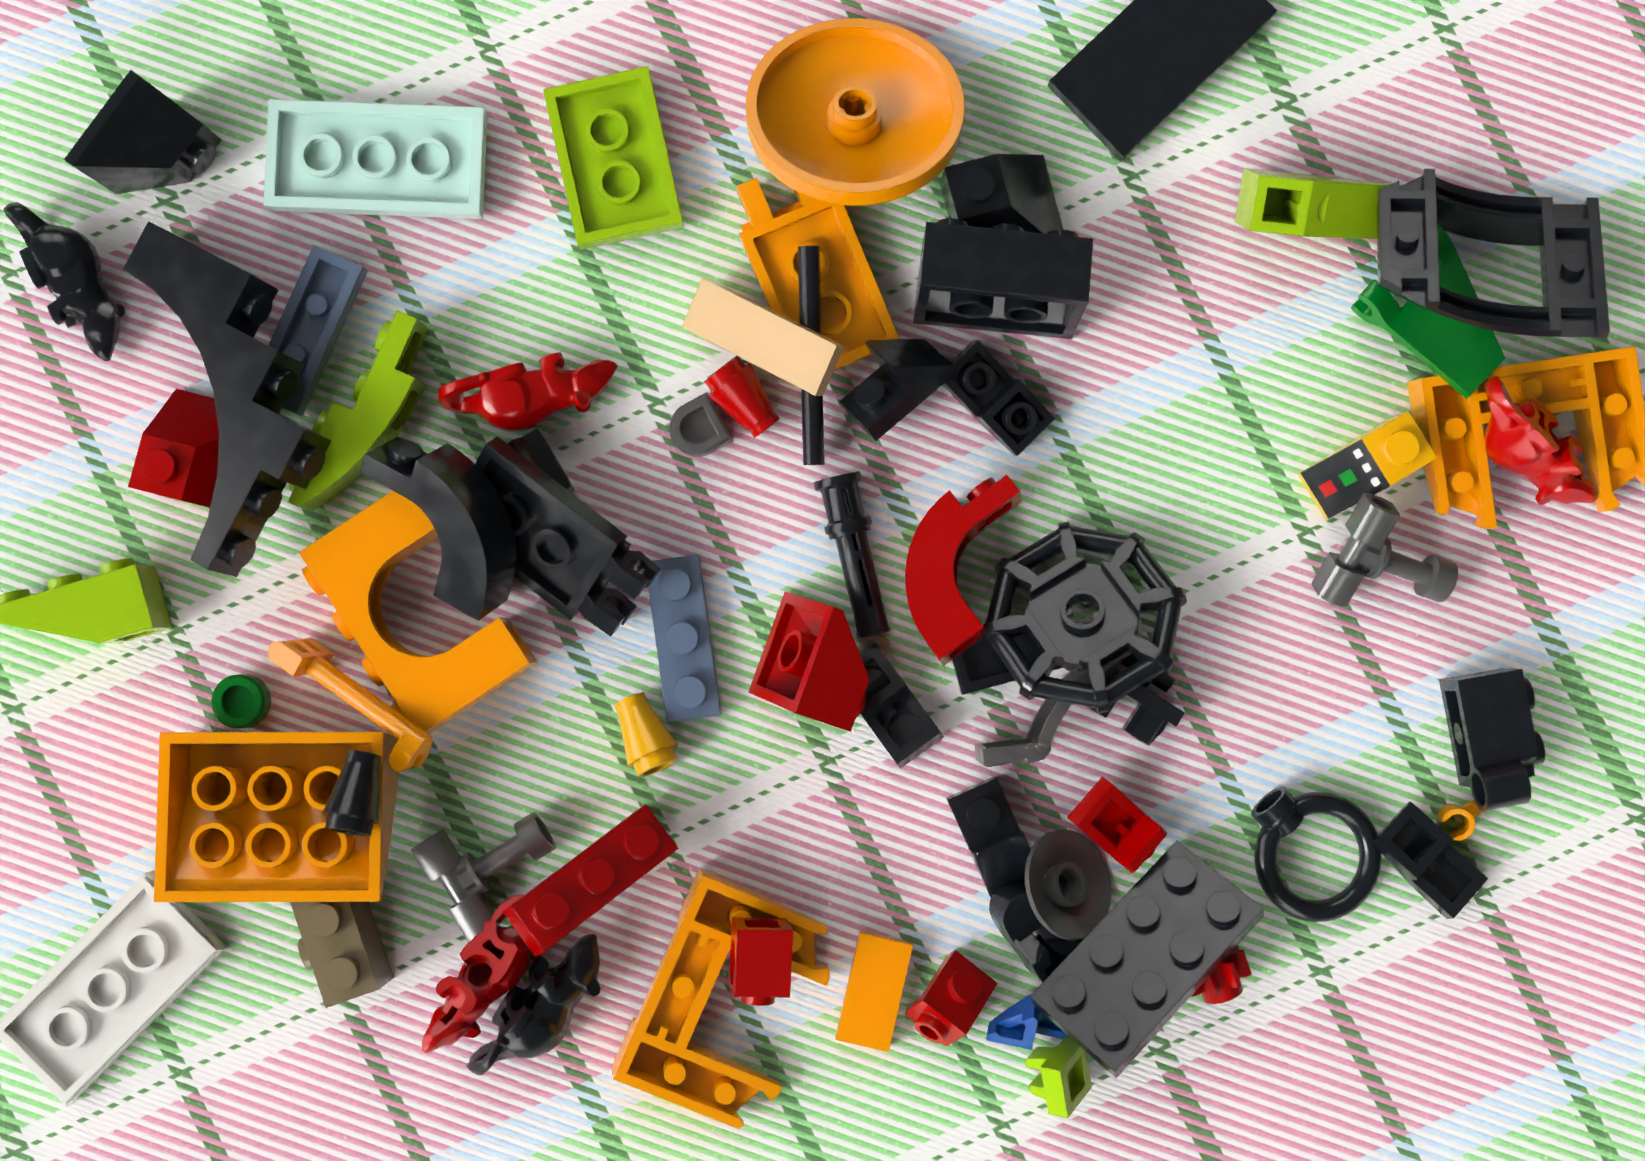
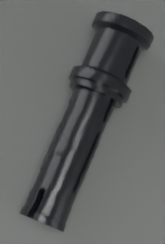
[813,471,891,638]

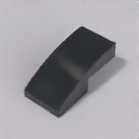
[860,643,944,769]
[1373,801,1488,919]

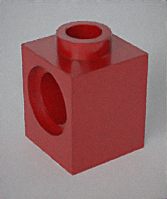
[728,917,793,1006]

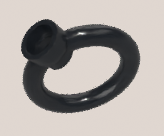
[1251,786,1382,922]

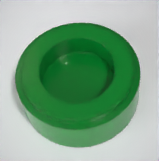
[211,674,271,729]

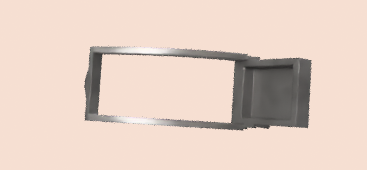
[974,651,1131,767]

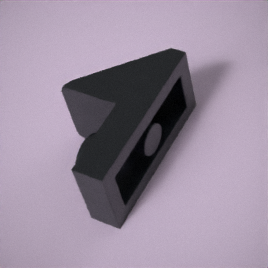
[839,339,958,441]
[946,776,1030,898]

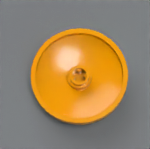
[746,18,965,206]

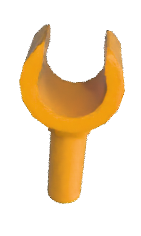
[1437,800,1482,841]

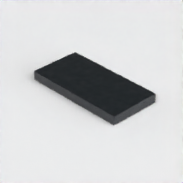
[1047,0,1277,162]

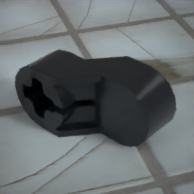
[989,881,1077,983]

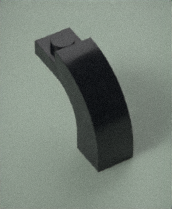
[361,437,516,621]

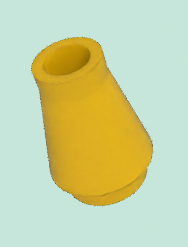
[614,692,678,778]

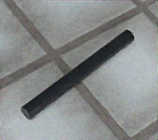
[798,246,825,465]

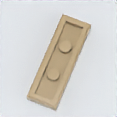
[682,278,844,396]

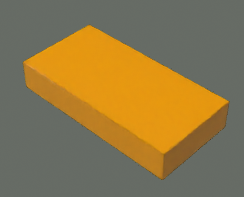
[835,930,913,1052]

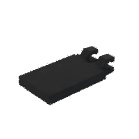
[475,436,661,637]

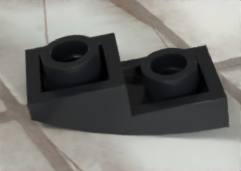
[943,340,1055,456]

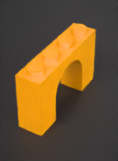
[299,491,538,734]

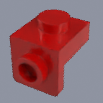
[1067,776,1167,873]
[905,950,998,1046]

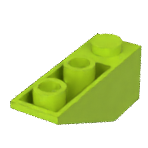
[1234,168,1402,239]
[0,558,173,643]

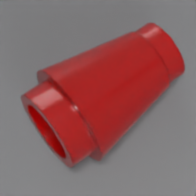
[704,356,780,438]

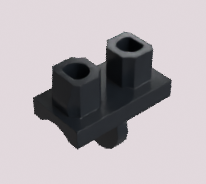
[1086,654,1185,746]

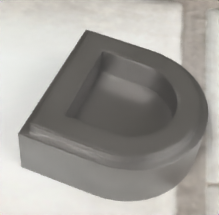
[669,392,733,457]

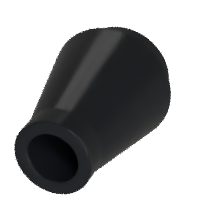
[322,750,381,837]

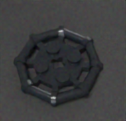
[981,521,1187,713]

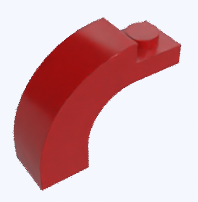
[905,474,1022,666]

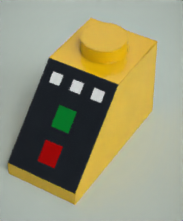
[1298,411,1438,520]

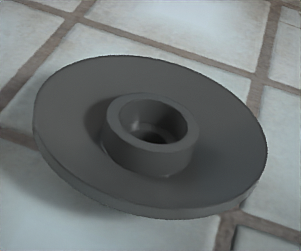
[1025,829,1111,940]

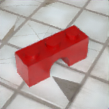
[502,804,679,956]

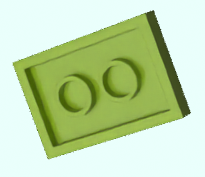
[543,66,684,250]

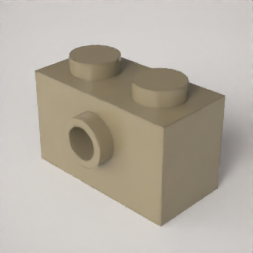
[290,902,394,1008]

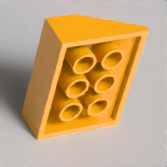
[154,732,398,902]

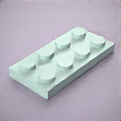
[263,99,488,219]

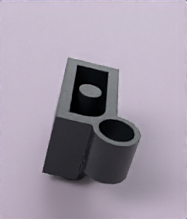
[1439,668,1545,811]

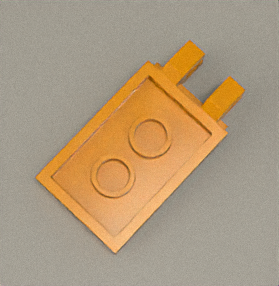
[737,178,900,371]

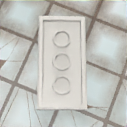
[0,871,227,1107]

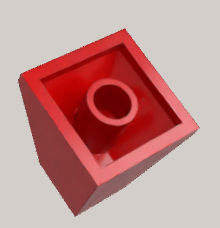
[128,388,219,508]
[748,592,870,732]

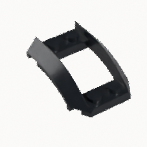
[1377,169,1610,338]

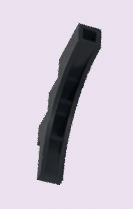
[123,221,331,577]

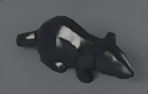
[3,202,125,361]
[466,934,601,1076]

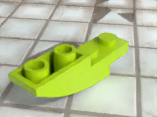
[288,311,429,511]

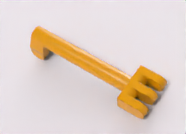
[268,638,433,772]

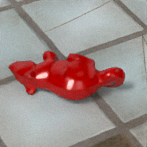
[438,352,618,432]
[1485,376,1597,505]
[422,894,531,1053]

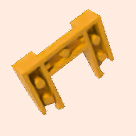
[1407,346,1645,529]
[612,867,830,1129]

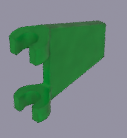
[1351,224,1505,399]

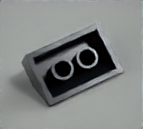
[913,218,1093,339]

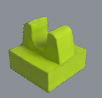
[1025,1037,1092,1118]

